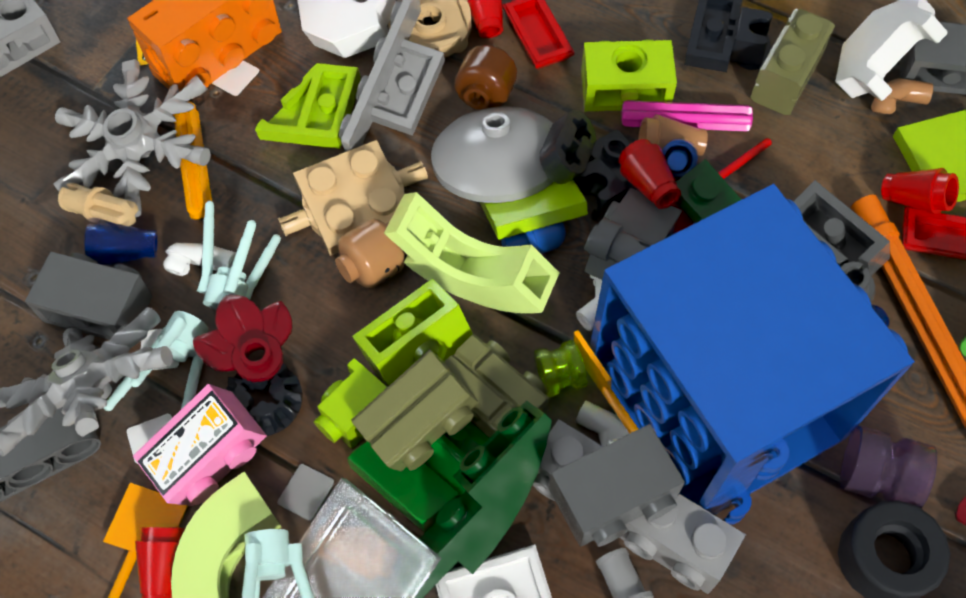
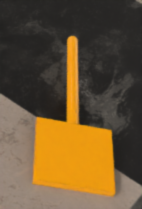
[574,330,638,434]
[103,483,188,598]

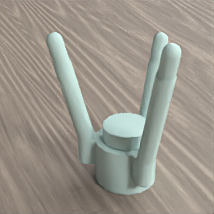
[197,201,281,310]
[104,311,209,411]
[242,529,315,598]

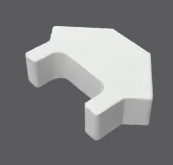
[297,0,396,58]
[835,0,948,101]

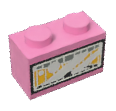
[133,384,267,506]

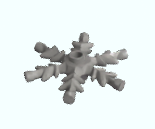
[53,59,211,217]
[0,307,173,456]

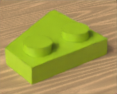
[255,63,361,149]

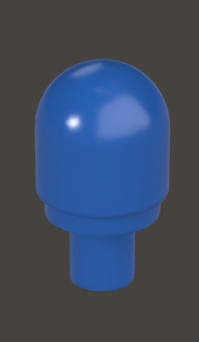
[662,139,698,177]
[501,222,566,254]

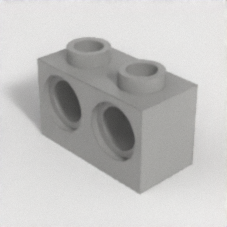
[0,0,61,77]

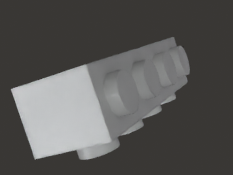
[533,419,746,594]

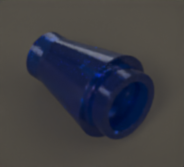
[84,219,158,265]

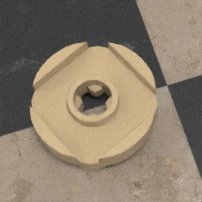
[388,0,472,57]

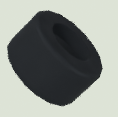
[838,500,951,598]

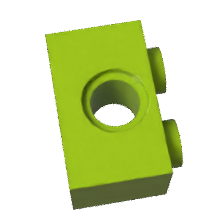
[581,39,677,111]
[352,278,473,387]

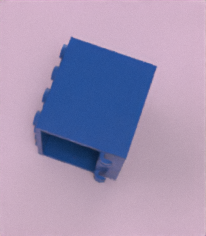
[590,184,915,525]

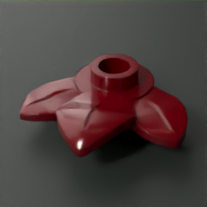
[193,294,293,382]

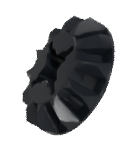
[226,363,303,436]

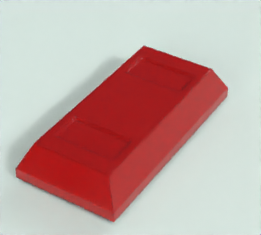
[502,0,575,69]
[902,207,966,261]

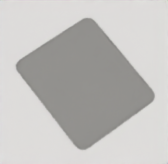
[277,464,334,521]

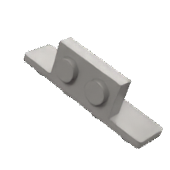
[339,0,445,152]

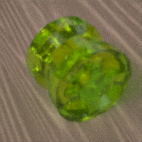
[534,340,588,397]

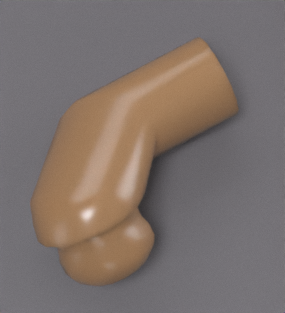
[871,78,933,114]

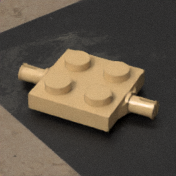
[278,140,428,256]

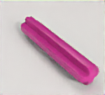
[621,100,753,132]

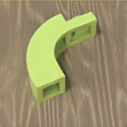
[384,192,560,313]
[171,472,281,598]

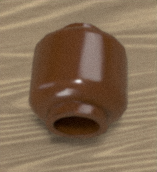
[455,45,517,110]

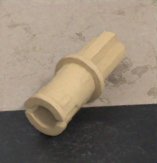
[58,183,139,227]

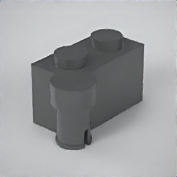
[793,180,890,302]
[584,188,682,280]

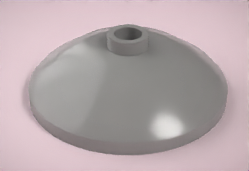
[431,106,554,203]

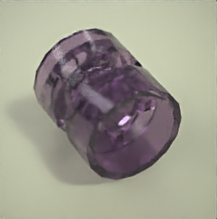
[840,425,937,508]

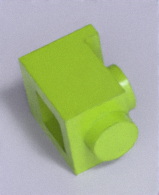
[313,358,387,449]

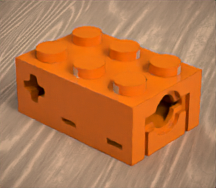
[127,0,282,91]

